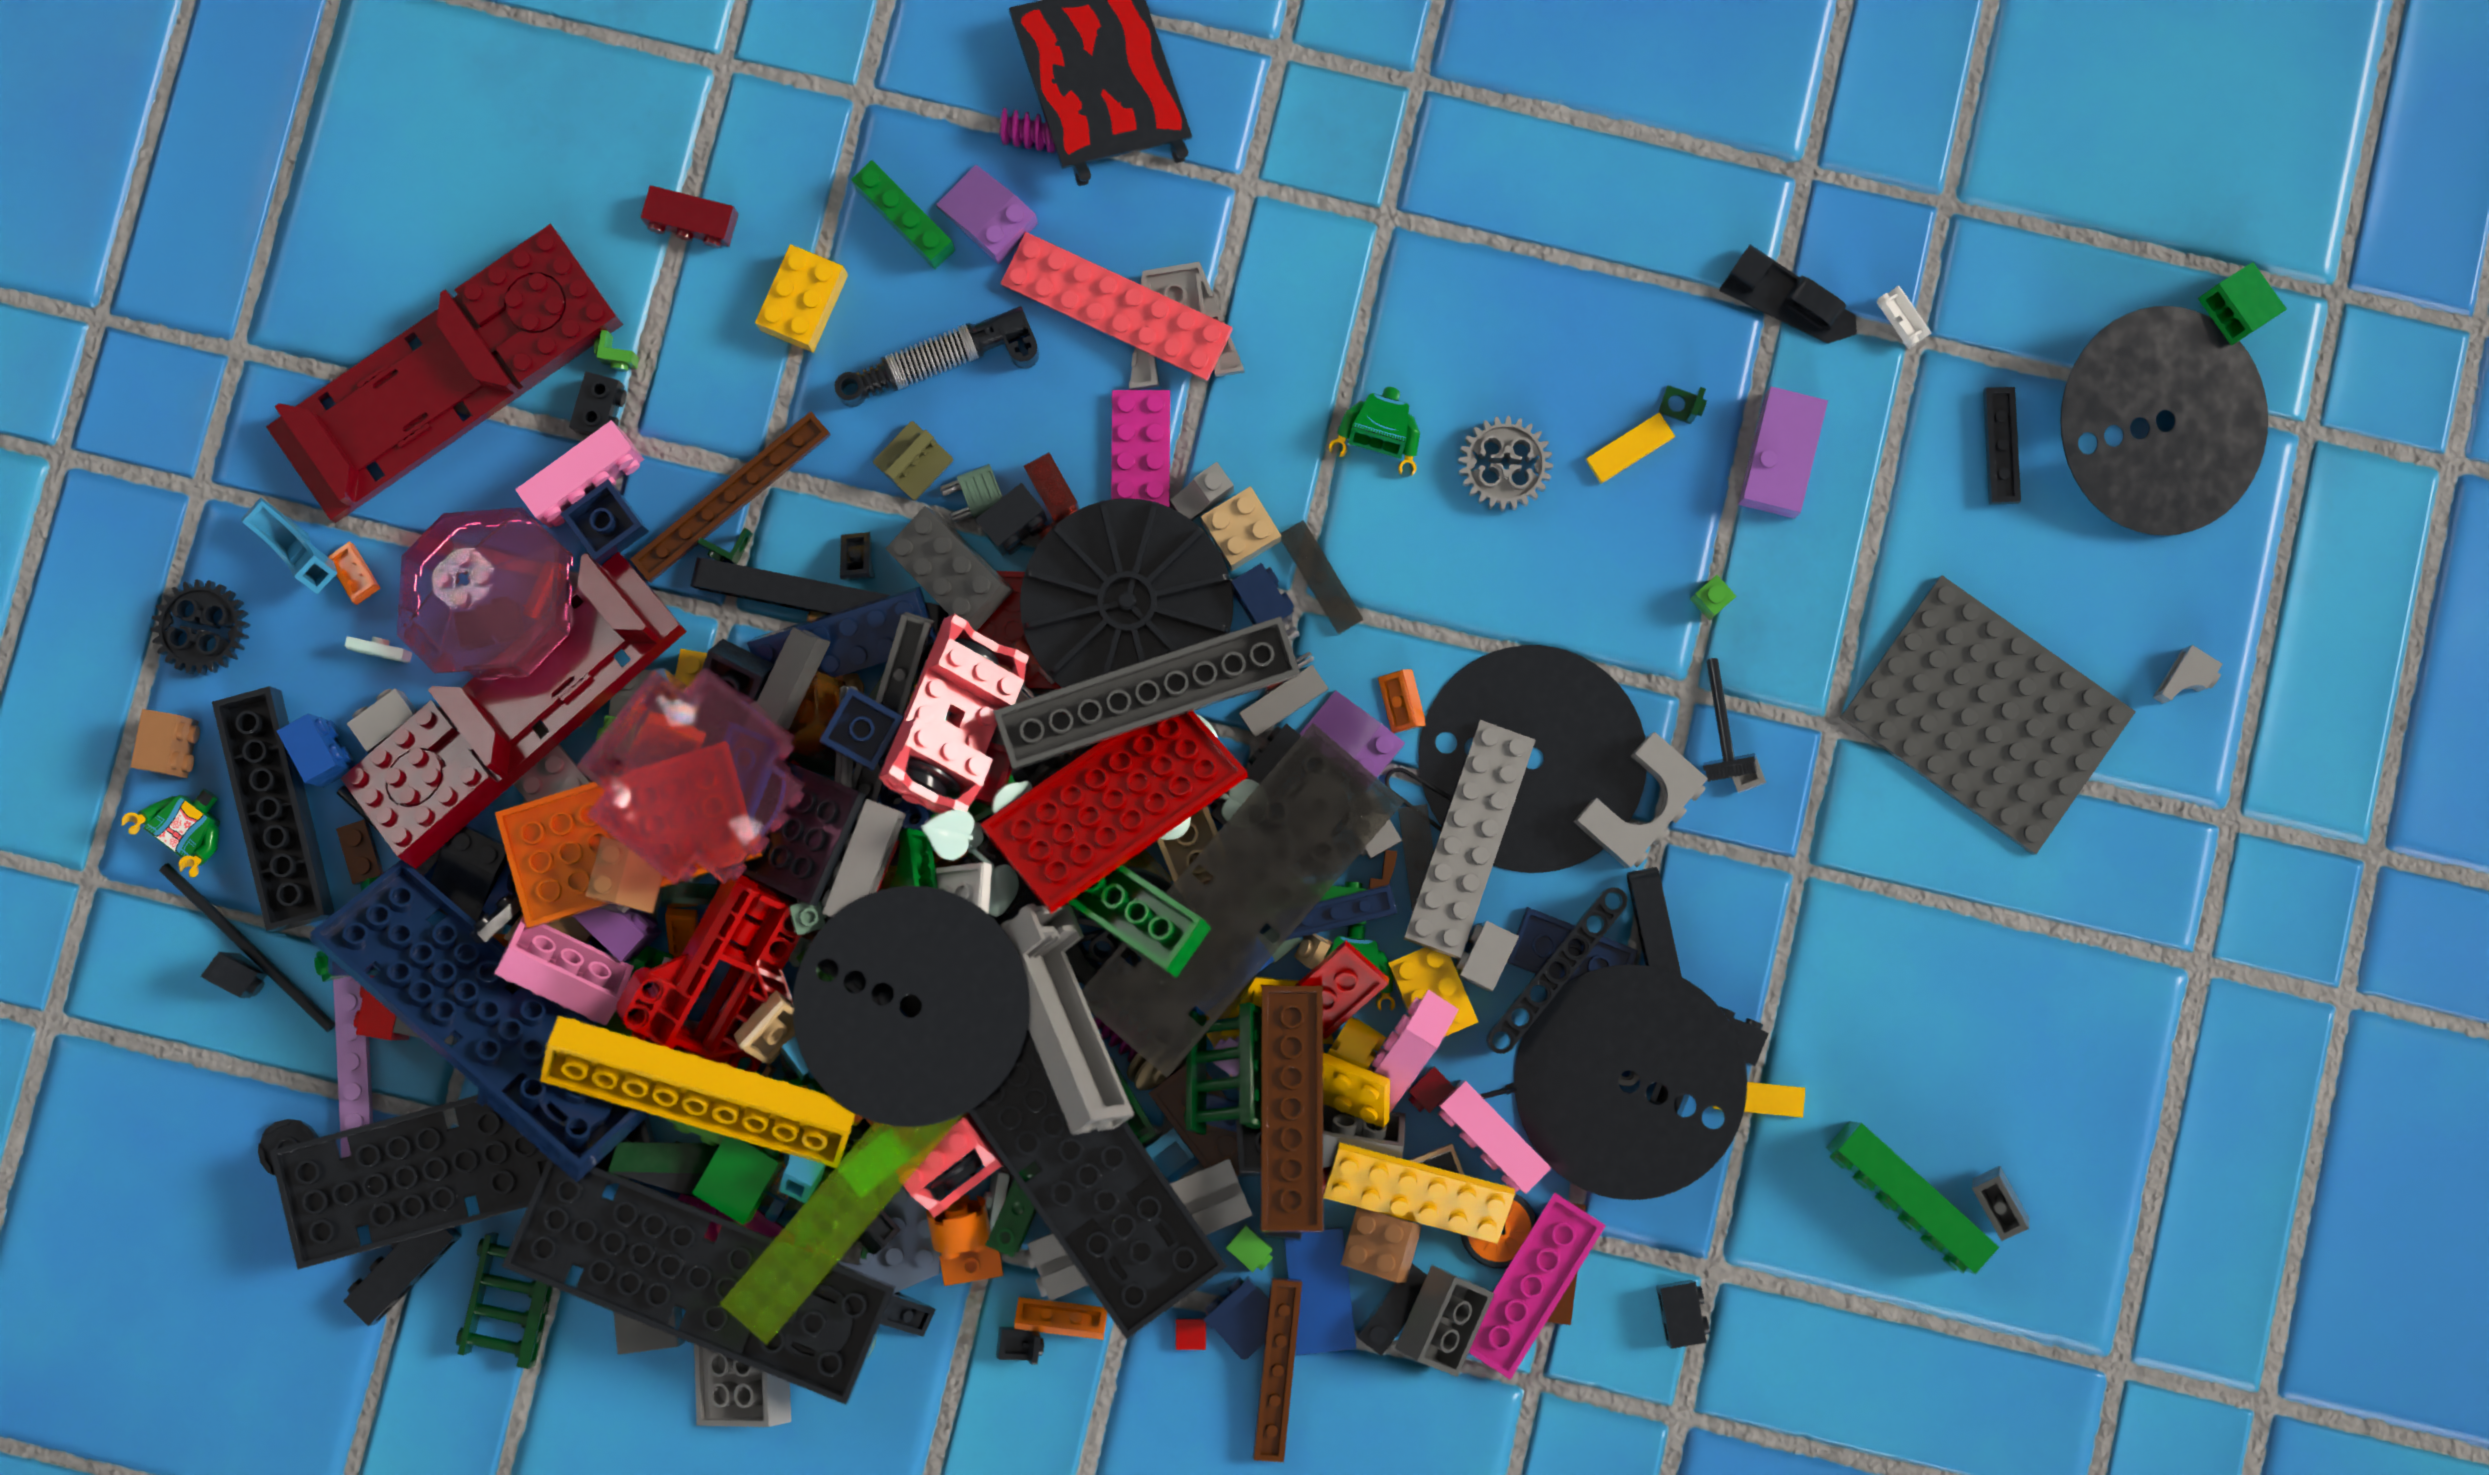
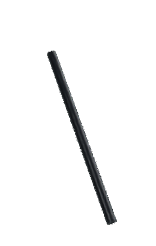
[159,863,335,1032]

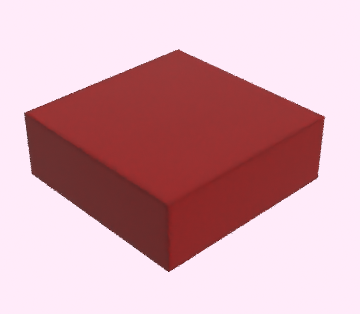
[1176,1318,1206,1350]

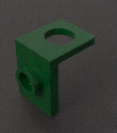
[1658,385,1707,424]
[697,527,753,564]

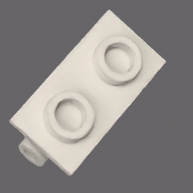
[1877,286,1932,349]

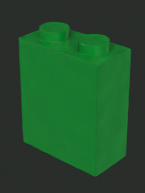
[2198,262,2287,346]
[692,1136,785,1225]

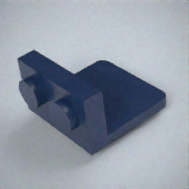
[1203,1276,1269,1360]

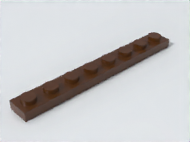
[630,411,831,583]

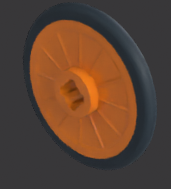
[1460,1193,1537,1269]

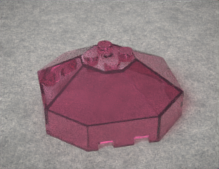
[397,507,573,680]

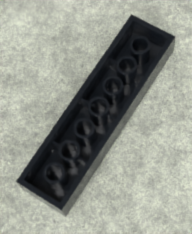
[212,686,335,932]

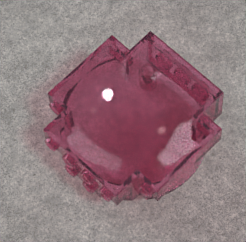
[576,668,806,885]

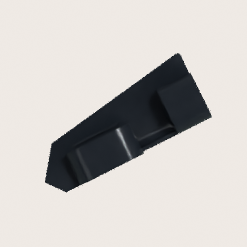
[1719,244,1857,344]

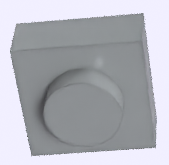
[1732,755,1766,793]

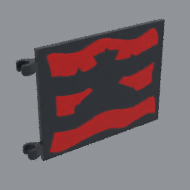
[1009,0,1192,186]

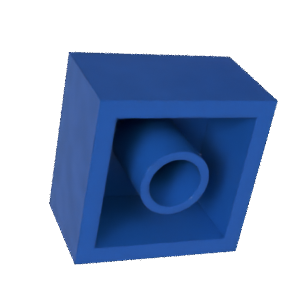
[277,713,353,788]

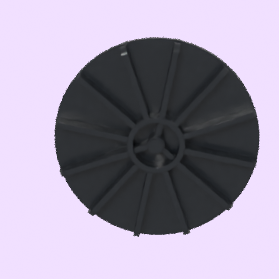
[1020,498,1233,688]

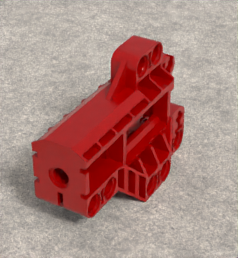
[616,870,802,1073]

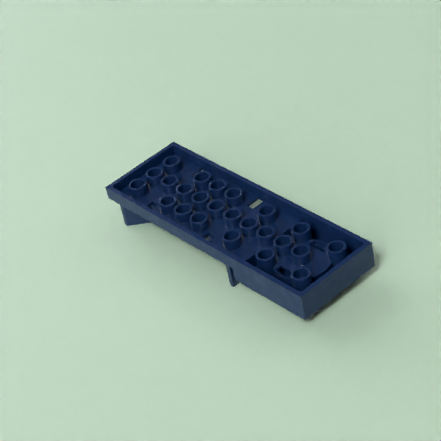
[310,860,650,1182]

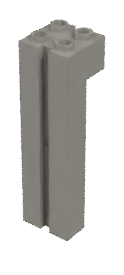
[1000,904,1134,1134]
[1024,1159,1252,1301]

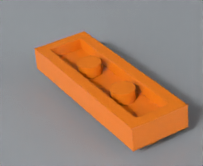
[1014,1297,1108,1340]

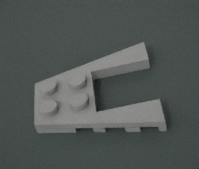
[1129,262,1245,390]

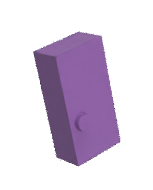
[1738,386,1828,519]

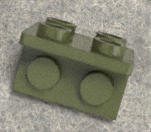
[873,421,953,501]

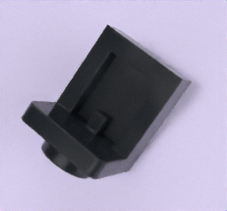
[996,1327,1044,1365]

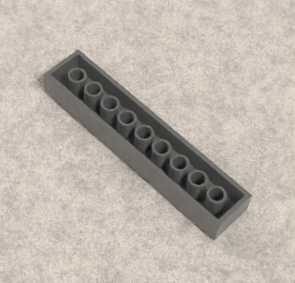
[993,616,1300,771]

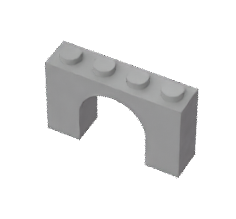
[1573,732,1708,869]

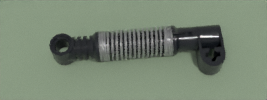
[834,306,1039,407]

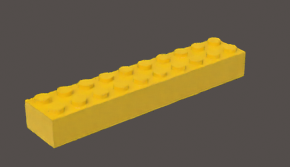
[540,1016,855,1168]

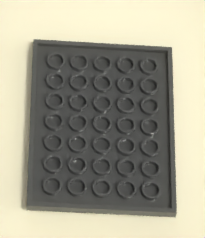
[1840,575,2136,855]

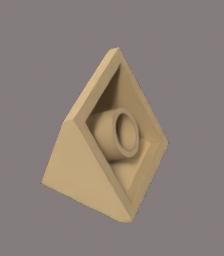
[734,990,795,1065]

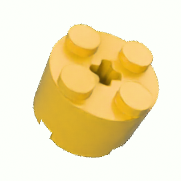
[1327,1016,1387,1069]

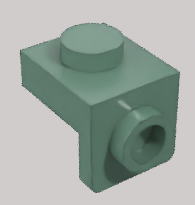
[789,899,826,935]

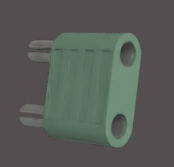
[940,464,1003,523]

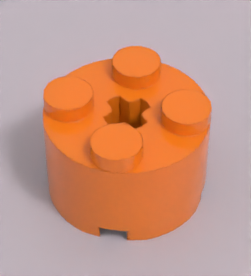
[926,1195,991,1259]

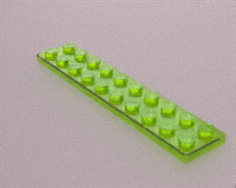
[720,1114,964,1344]

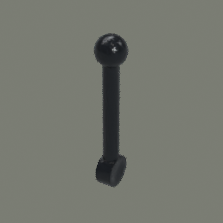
[1479,1083,1517,1099]

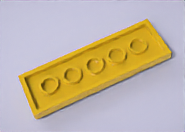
[1323,1142,1515,1244]

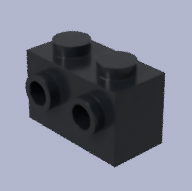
[569,371,627,436]

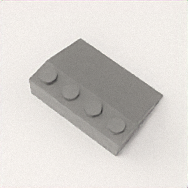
[694,1344,791,1427]

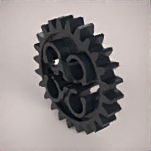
[150,579,250,675]

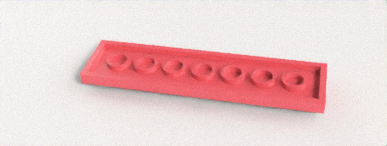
[1000,232,1233,381]

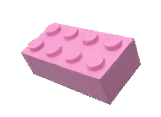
[515,420,644,528]
[494,915,634,1026]
[1367,990,1459,1114]
[1437,1080,1551,1194]

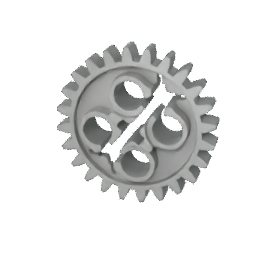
[1458,416,1553,511]

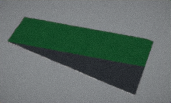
[608,1142,720,1199]

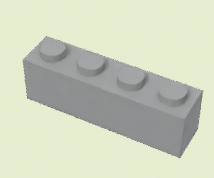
[822,799,906,917]

